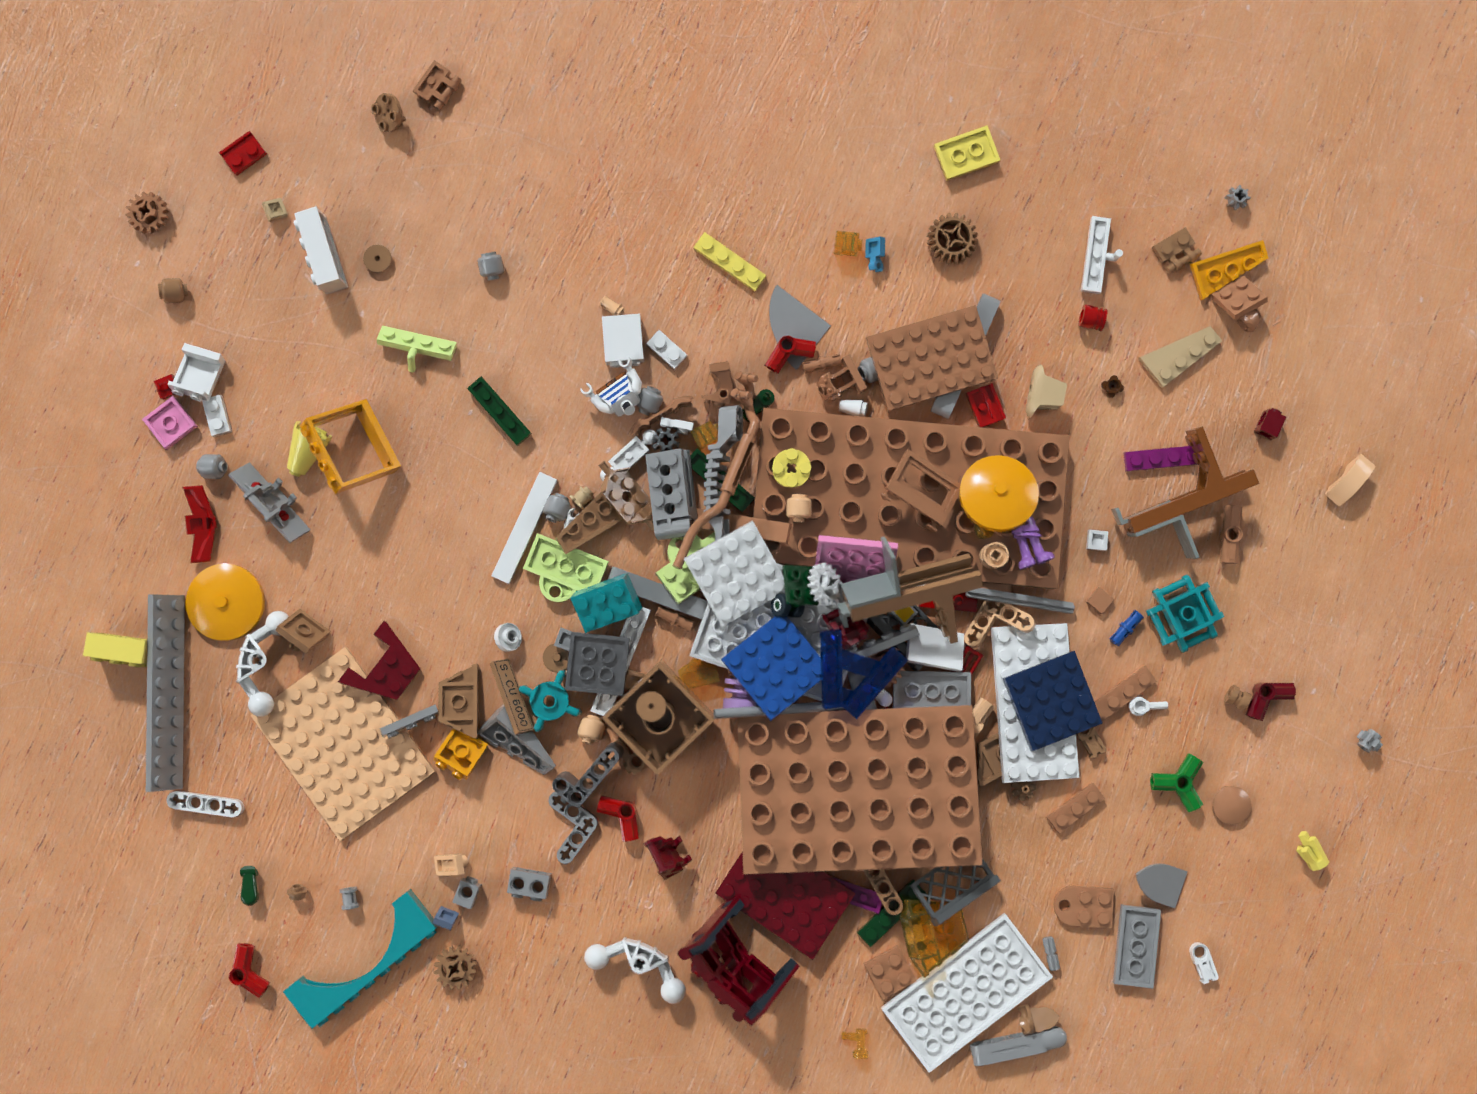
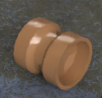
[1224,685,1252,711]

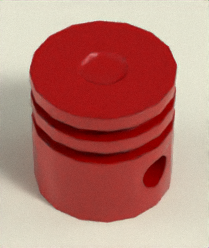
[1078,304,1108,331]

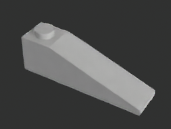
[478,705,556,775]

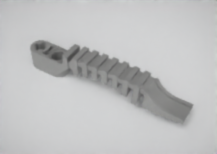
[703,405,743,541]

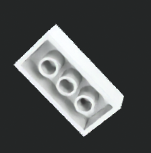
[294,206,348,294]

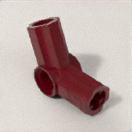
[1245,682,1296,721]

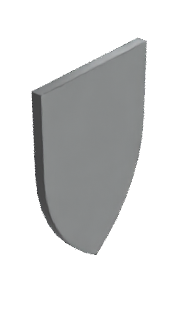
[1135,863,1187,908]

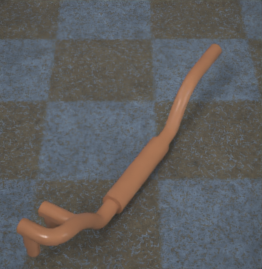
[672,371,760,570]

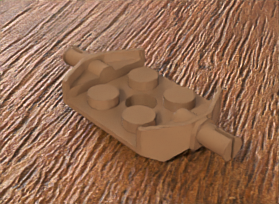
[599,461,654,531]

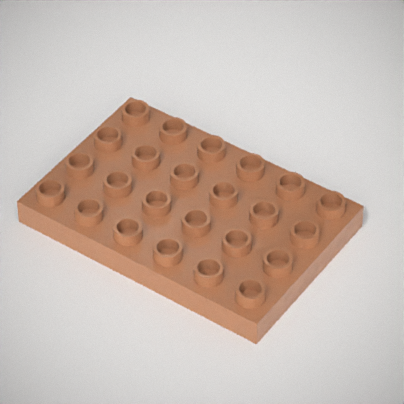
[737,705,982,874]

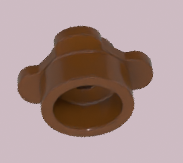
[1101,375,1124,398]

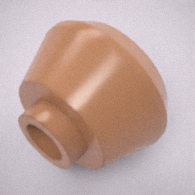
[1236,309,1261,332]

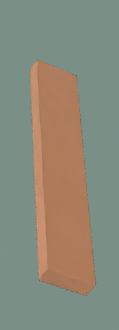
[696,508,792,544]

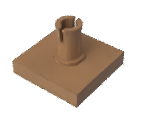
[275,609,331,654]

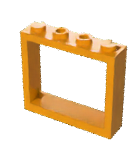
[300,399,401,494]

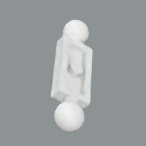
[600,429,658,481]

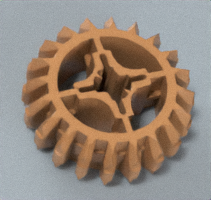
[927,213,978,264]

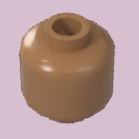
[158,278,188,303]

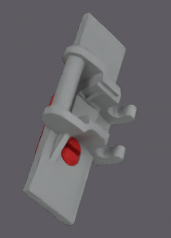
[228,462,311,543]

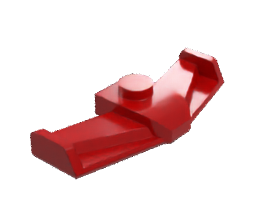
[182,485,217,564]

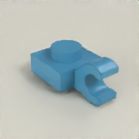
[865,236,885,272]

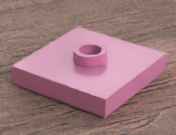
[142,396,198,450]

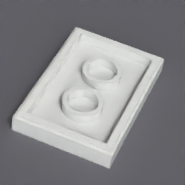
[906,623,964,672]

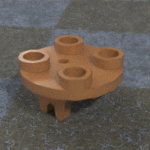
[371,93,406,132]

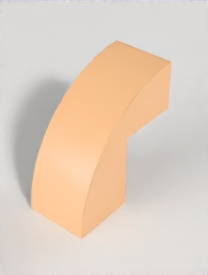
[1325,454,1375,507]

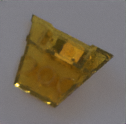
[900,900,969,978]

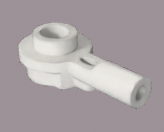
[1129,697,1168,716]

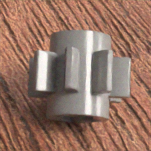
[1225,185,1251,211]
[1357,729,1383,753]

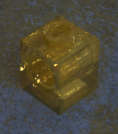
[834,231,862,256]
[690,420,718,450]

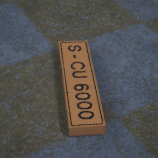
[490,659,534,735]

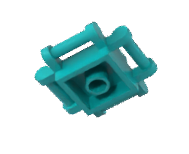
[1146,574,1225,653]

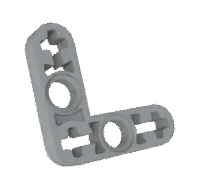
[548,792,598,864]

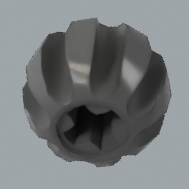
[652,427,680,452]

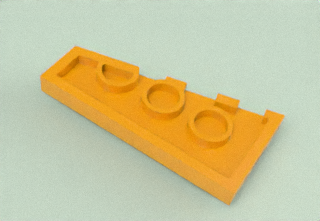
[1190,240,1269,300]

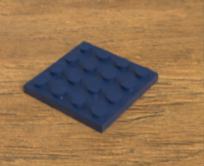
[1003,651,1103,751]

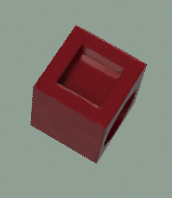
[1254,408,1287,440]

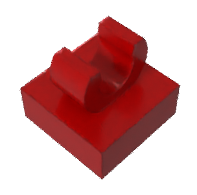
[154,374,176,400]

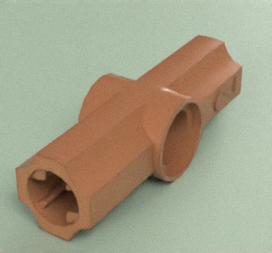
[1220,505,1243,564]

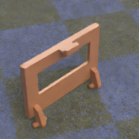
[880,449,960,532]

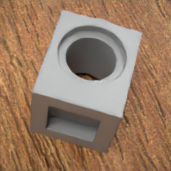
[452,876,482,909]

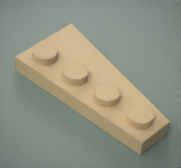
[1138,326,1222,388]

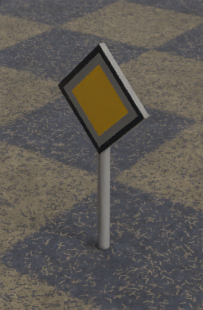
[888,589,920,626]

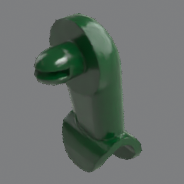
[742,389,775,422]
[240,866,259,906]

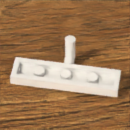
[1081,216,1123,294]

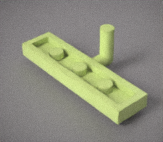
[376,326,457,372]

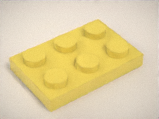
[934,125,1000,181]

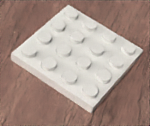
[684,521,785,627]

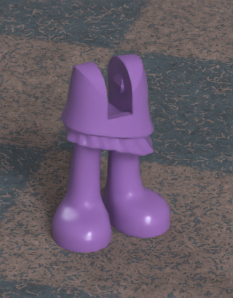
[1012,516,1055,570]

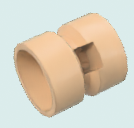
[979,542,1009,569]

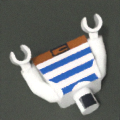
[580,356,642,417]

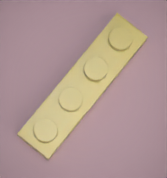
[694,232,766,292]

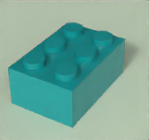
[570,572,642,633]

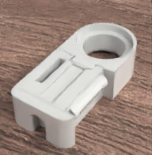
[1189,942,1219,984]

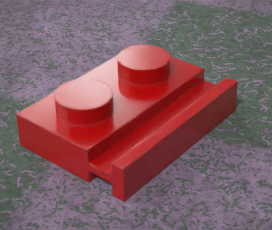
[219,130,267,176]
[966,383,1006,428]

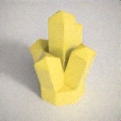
[1296,831,1329,871]

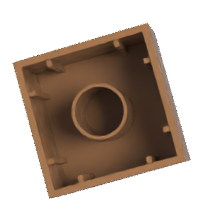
[602,659,715,775]

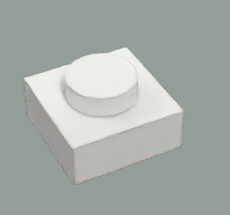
[1086,530,1108,551]

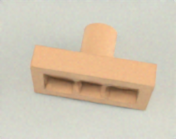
[434,854,468,876]

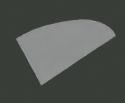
[769,285,831,370]

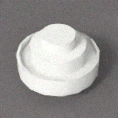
[494,623,522,652]

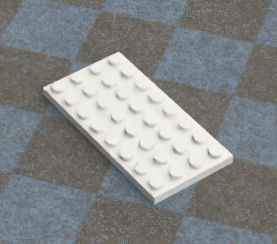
[991,623,1079,783]
[881,913,1053,1073]

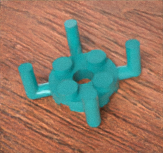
[519,670,582,732]

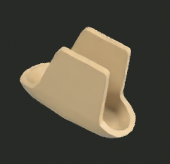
[1026,364,1067,419]

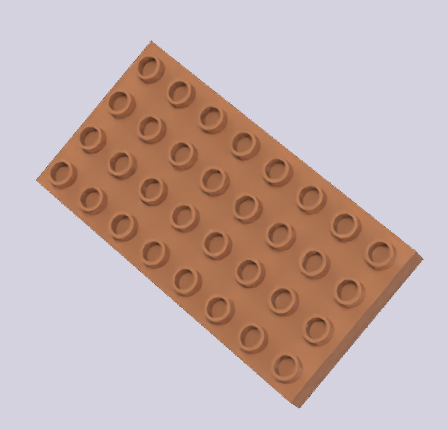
[753,408,1069,589]

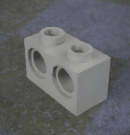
[507,867,552,901]

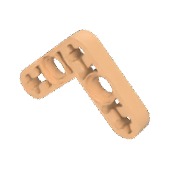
[964,600,1035,648]

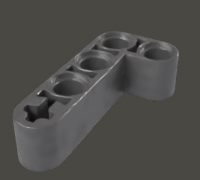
[552,742,624,807]

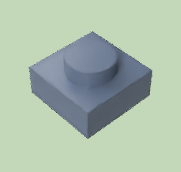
[433,906,459,930]

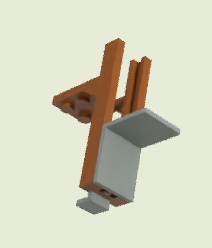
[1111,427,1260,559]

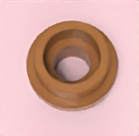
[287,884,307,901]

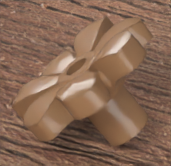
[1011,781,1036,801]

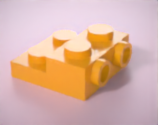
[434,728,488,780]

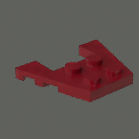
[338,621,420,700]

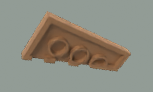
[555,492,623,554]

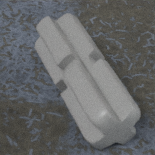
[1043,936,1060,971]

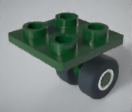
[771,565,819,618]

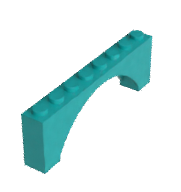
[283,889,438,1029]

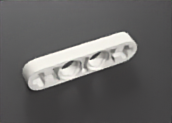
[166,791,244,817]

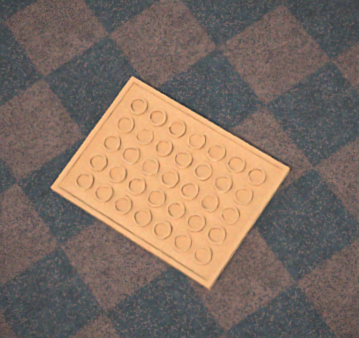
[250,647,436,841]

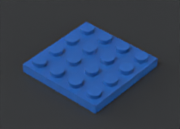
[721,616,832,721]

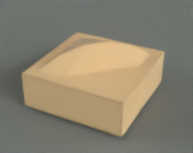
[262,198,288,222]

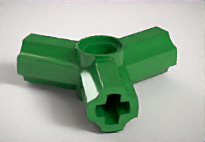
[1150,753,1204,812]

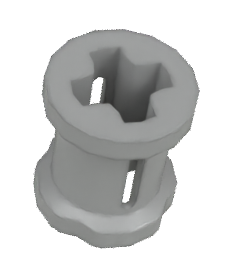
[339,887,359,910]

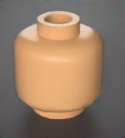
[786,494,812,523]
[577,715,605,745]

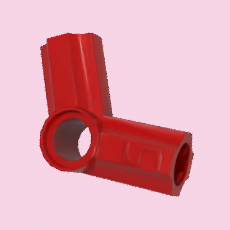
[764,336,816,374]
[596,795,639,841]
[229,943,270,998]

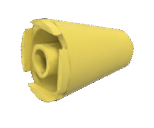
[287,421,332,477]

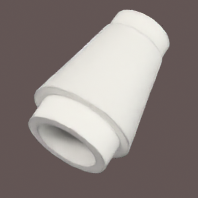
[839,400,868,417]

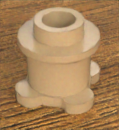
[569,486,594,510]

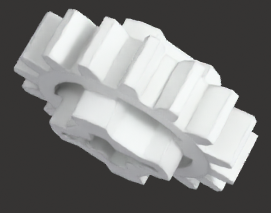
[808,563,842,606]

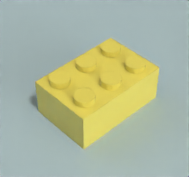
[83,632,147,667]

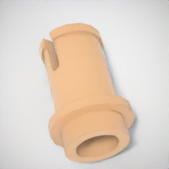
[599,296,625,316]

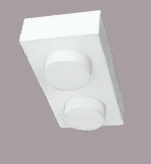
[646,330,687,370]
[202,394,232,437]

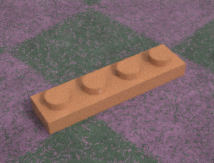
[1095,666,1157,727]

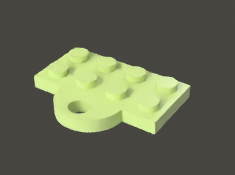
[655,532,715,605]
[523,533,609,602]

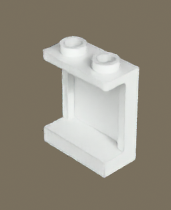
[602,314,644,368]
[167,343,225,402]

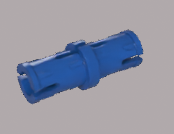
[1109,610,1144,647]

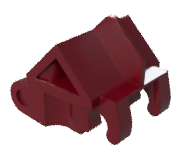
[821,608,869,650]
[644,836,692,880]

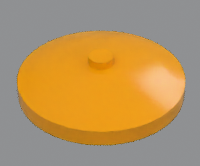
[959,455,1039,532]
[186,564,265,641]

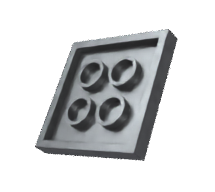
[565,632,630,696]

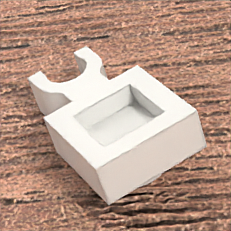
[660,417,694,435]

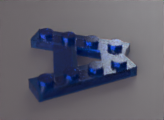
[820,629,908,719]

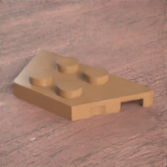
[438,664,479,739]
[977,733,1002,787]

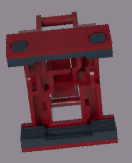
[678,896,800,1026]

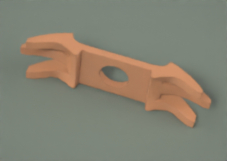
[628,396,693,437]

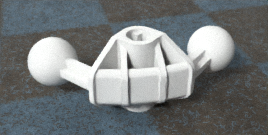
[236,611,289,717]
[584,937,686,1004]

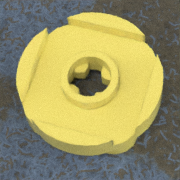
[772,448,811,488]

